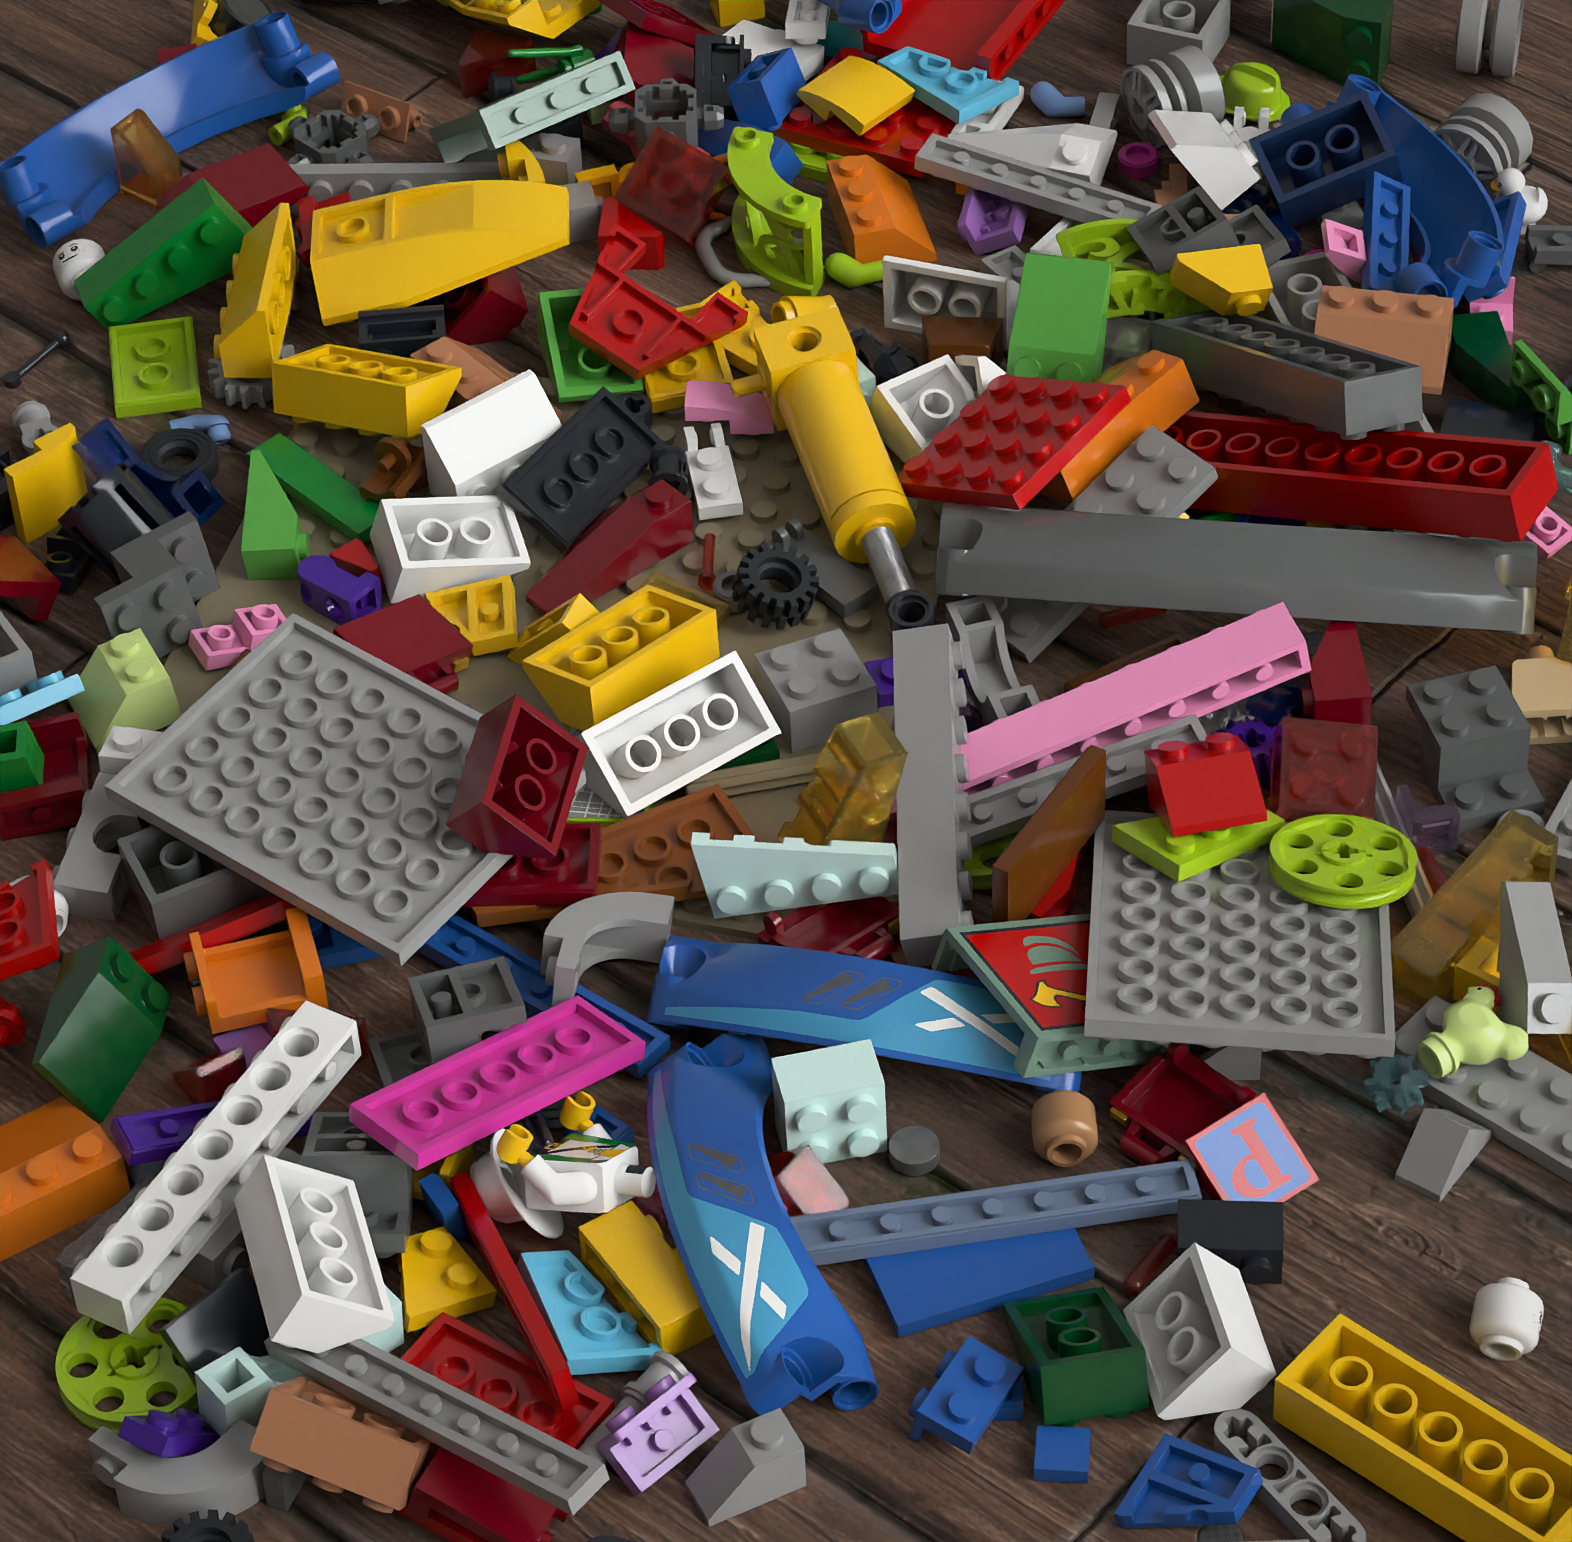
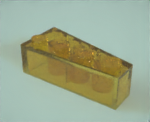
[777,712,908,846]
[1390,809,1559,1007]

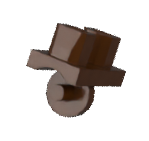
[358,437,428,504]

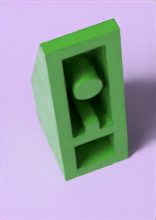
[241,450,311,580]

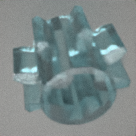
[1364,1052,1429,1116]

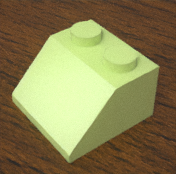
[68,628,182,754]

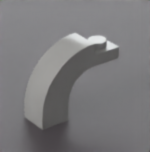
[540,892,675,1007]
[88,1418,266,1527]

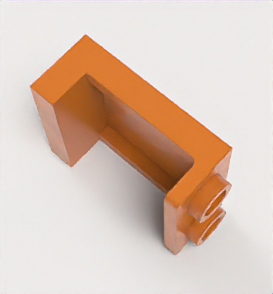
[183,907,329,1034]

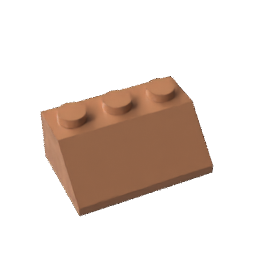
[1314,285,1454,395]
[410,336,562,419]
[249,1375,441,1513]

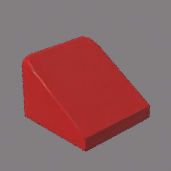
[329,538,386,594]

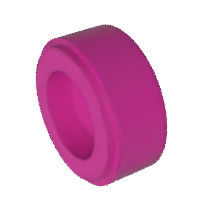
[1118,142,1159,179]

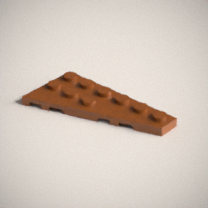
[465,784,759,928]

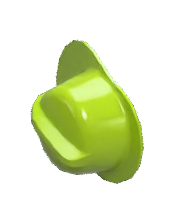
[1219,62,1291,122]

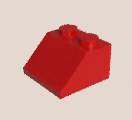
[1144,733,1267,837]

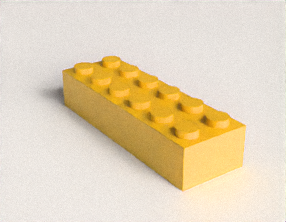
[1273,1314,1572,1542]

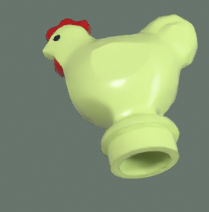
[1416,983,1529,1079]

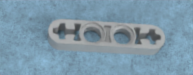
[1213,1409,1366,1542]

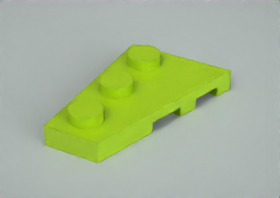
[1111,809,1285,882]

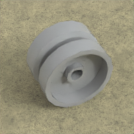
[1455,0,1524,78]

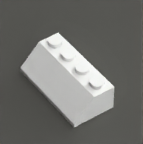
[575,650,781,818]
[234,1155,395,1354]

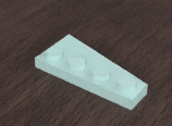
[691,832,899,919]

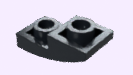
[40,523,94,593]

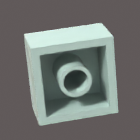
[771,1039,888,1170]

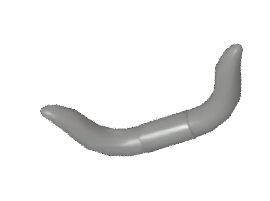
[695,216,770,288]

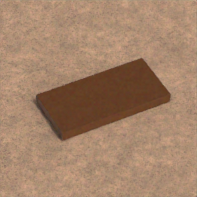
[992,745,1106,923]

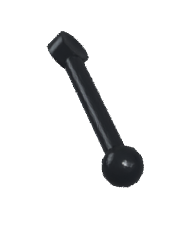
[3,331,70,389]

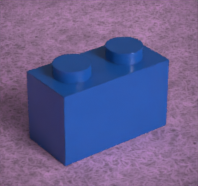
[726,47,806,132]

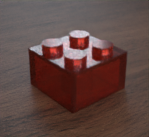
[614,125,731,246]
[1269,717,1378,822]

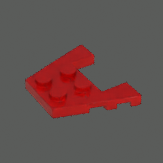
[568,224,748,380]

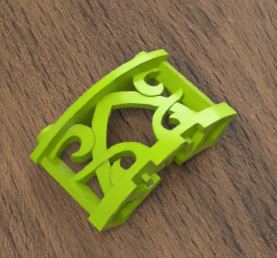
[727,126,826,296]
[1056,218,1211,319]

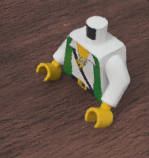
[496,1091,656,1213]

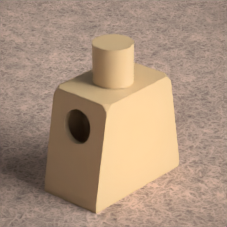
[1510,645,1572,745]

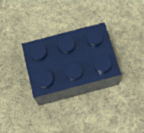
[1249,90,1403,230]

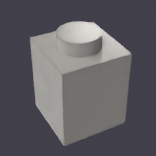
[560,181,603,243]

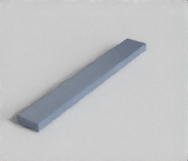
[789,1159,1202,1266]

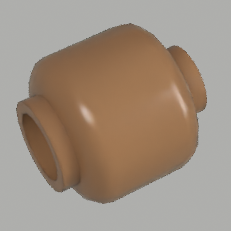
[1030,1089,1098,1167]

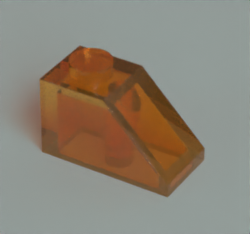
[110,108,183,210]

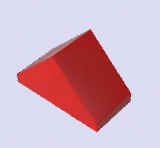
[598,196,665,270]

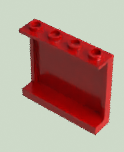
[859,0,1064,82]

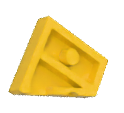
[426,575,518,656]
[397,1226,497,1333]

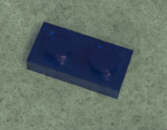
[1244,680,1306,727]

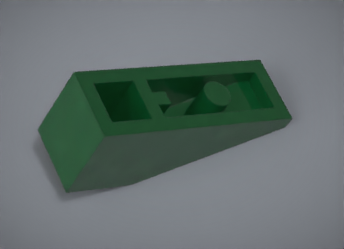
[1447,311,1526,410]

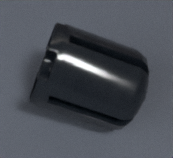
[57,461,175,585]

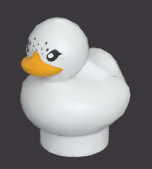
[1490,168,1548,235]

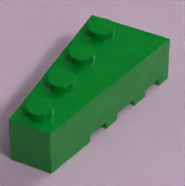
[74,177,253,329]

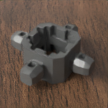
[609,78,724,162]
[287,109,380,164]

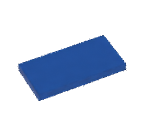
[863,1228,1095,1338]

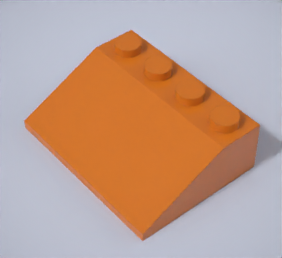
[1038,349,1200,504]
[0,1097,132,1262]

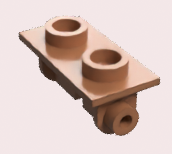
[340,81,423,143]

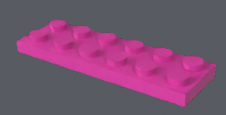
[349,995,646,1171]

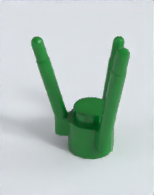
[508,44,595,83]

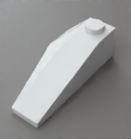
[947,123,1117,186]
[868,354,976,503]

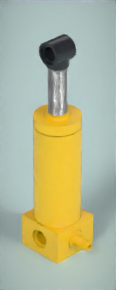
[730,306,936,645]

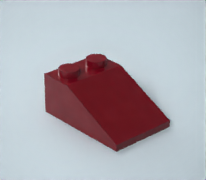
[156,143,310,227]
[1298,620,1372,769]

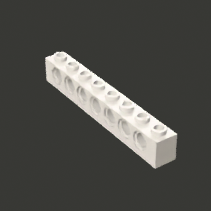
[70,1001,362,1335]

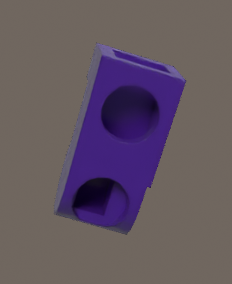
[297,555,384,625]

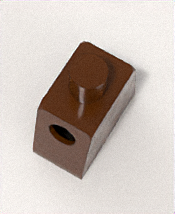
[922,316,1004,367]

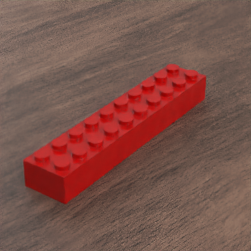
[1163,411,1558,542]

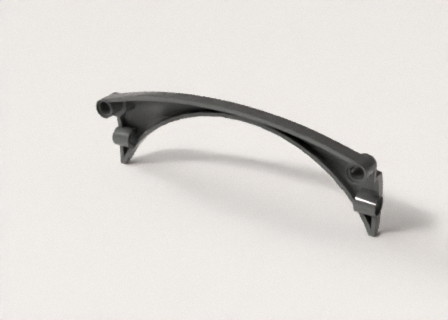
[934,503,1538,634]

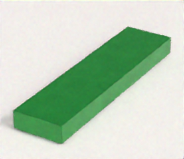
[246,433,379,543]

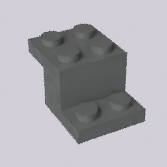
[1126,185,1291,275]
[93,511,220,658]
[1406,665,1545,835]
[367,956,527,1088]
[302,1112,415,1258]

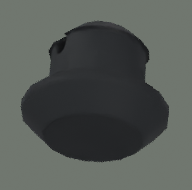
[488,71,517,103]

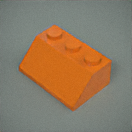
[826,154,937,264]

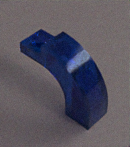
[72,417,226,527]

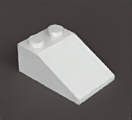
[370,495,531,603]

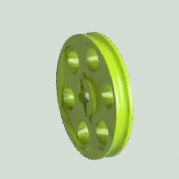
[1268,814,1418,909]
[55,1297,199,1435]

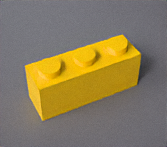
[578,1200,714,1356]

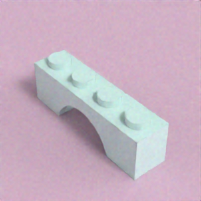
[195,1284,404,1436]

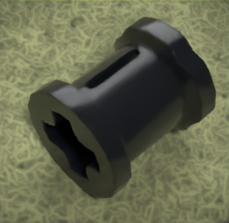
[648,444,688,496]

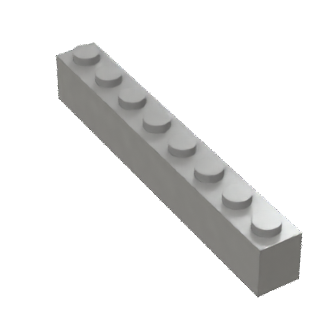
[892,623,974,967]

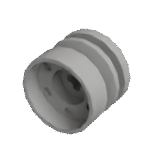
[1121,45,1225,149]
[1433,93,1533,198]

